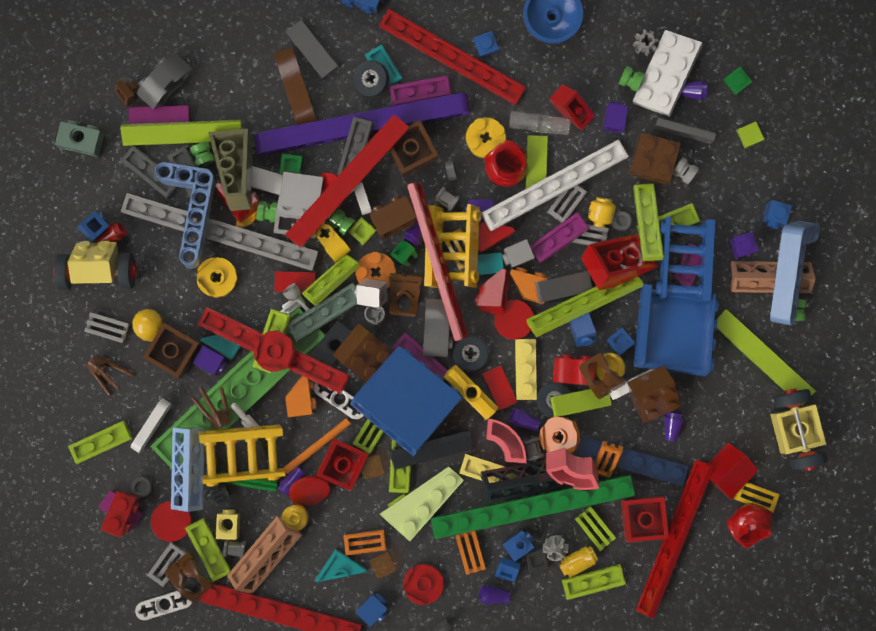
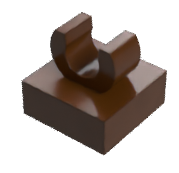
[114,80,139,107]

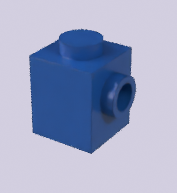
[762,200,792,229]
[77,211,109,242]
[570,312,596,347]
[502,529,534,562]
[356,592,388,627]

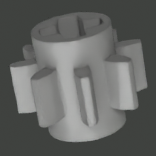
[633,29,659,56]
[542,535,569,561]

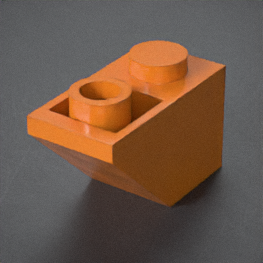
[509,267,547,304]
[286,376,317,417]

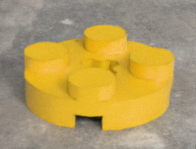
[466,118,506,158]
[197,257,238,298]

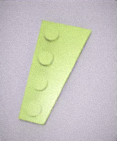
[380,467,463,541]

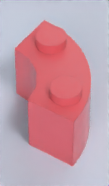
[486,419,526,463]
[546,448,599,490]

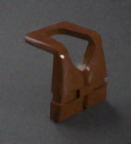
[389,273,422,317]
[579,353,626,399]
[164,552,213,602]

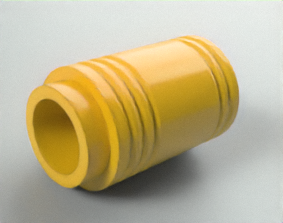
[559,546,598,578]

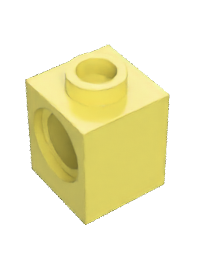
[216,509,240,540]

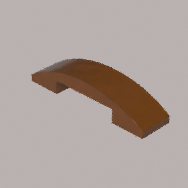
[274,47,317,125]

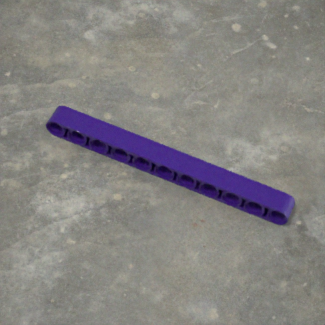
[254,93,471,156]

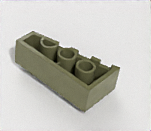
[208,129,253,211]

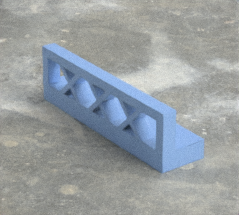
[171,427,205,512]

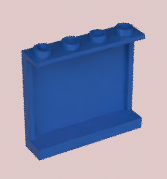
[634,284,719,376]
[351,346,462,456]

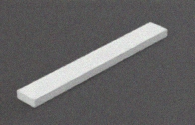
[481,140,629,231]

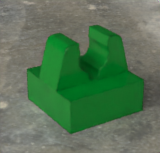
[390,240,418,266]

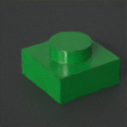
[723,67,752,96]
[280,154,302,175]

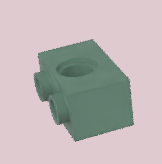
[55,120,104,157]

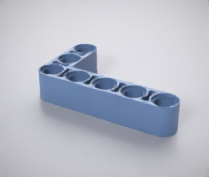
[155,162,216,269]
[770,221,820,326]

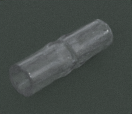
[509,111,571,136]

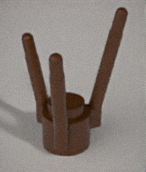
[86,355,135,396]
[191,386,232,430]

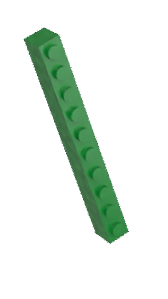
[431,475,635,539]

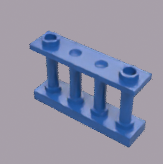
[656,217,715,302]

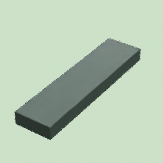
[287,283,357,343]

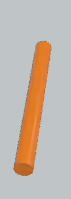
[283,418,351,474]

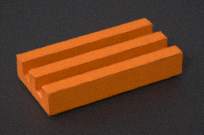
[594,441,623,478]
[343,529,386,555]
[455,531,486,575]

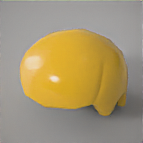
[133,309,163,342]
[597,353,626,380]

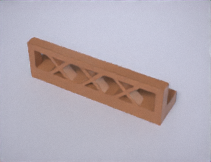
[730,261,815,293]
[227,516,302,594]

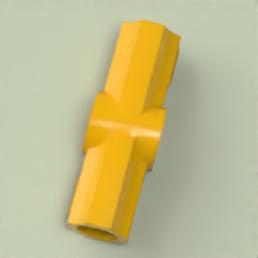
[443,364,498,420]

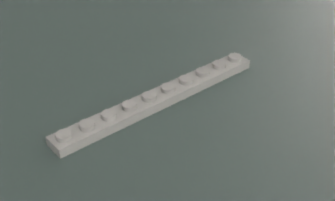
[121,193,319,271]

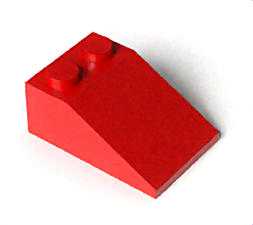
[581,234,658,290]

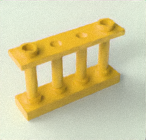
[424,204,481,288]
[198,424,285,486]

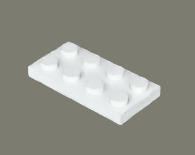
[633,30,702,117]

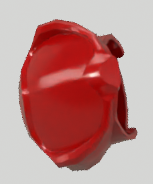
[484,140,529,187]
[727,503,773,548]

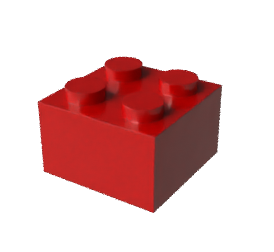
[621,496,669,542]

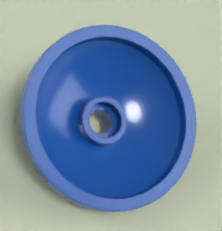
[523,0,583,44]

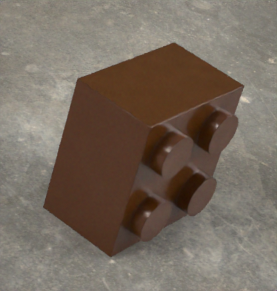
[389,120,438,178]
[628,133,680,185]
[369,195,417,240]
[142,323,202,379]
[333,324,393,382]
[627,365,681,423]

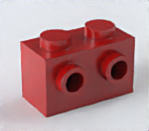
[101,490,140,537]

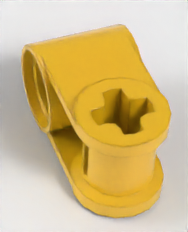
[316,224,351,263]

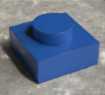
[473,31,499,58]
[606,328,635,356]
[495,557,521,582]

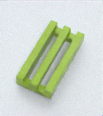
[353,419,383,454]
[574,506,616,551]

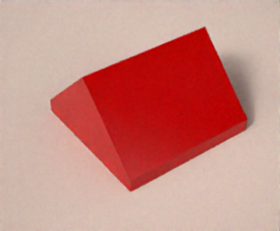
[316,438,369,491]
[708,443,758,500]

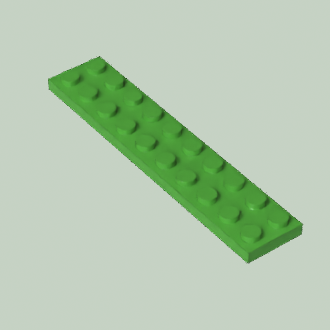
[150,307,325,476]

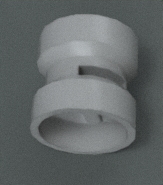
[672,157,699,185]
[364,306,385,325]

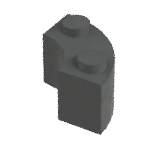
[136,53,192,110]
[423,299,453,357]

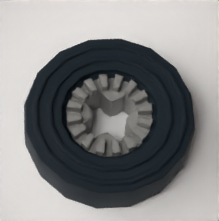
[354,60,390,97]
[453,335,489,372]
[536,382,571,418]

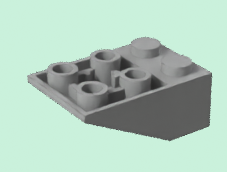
[274,172,324,238]

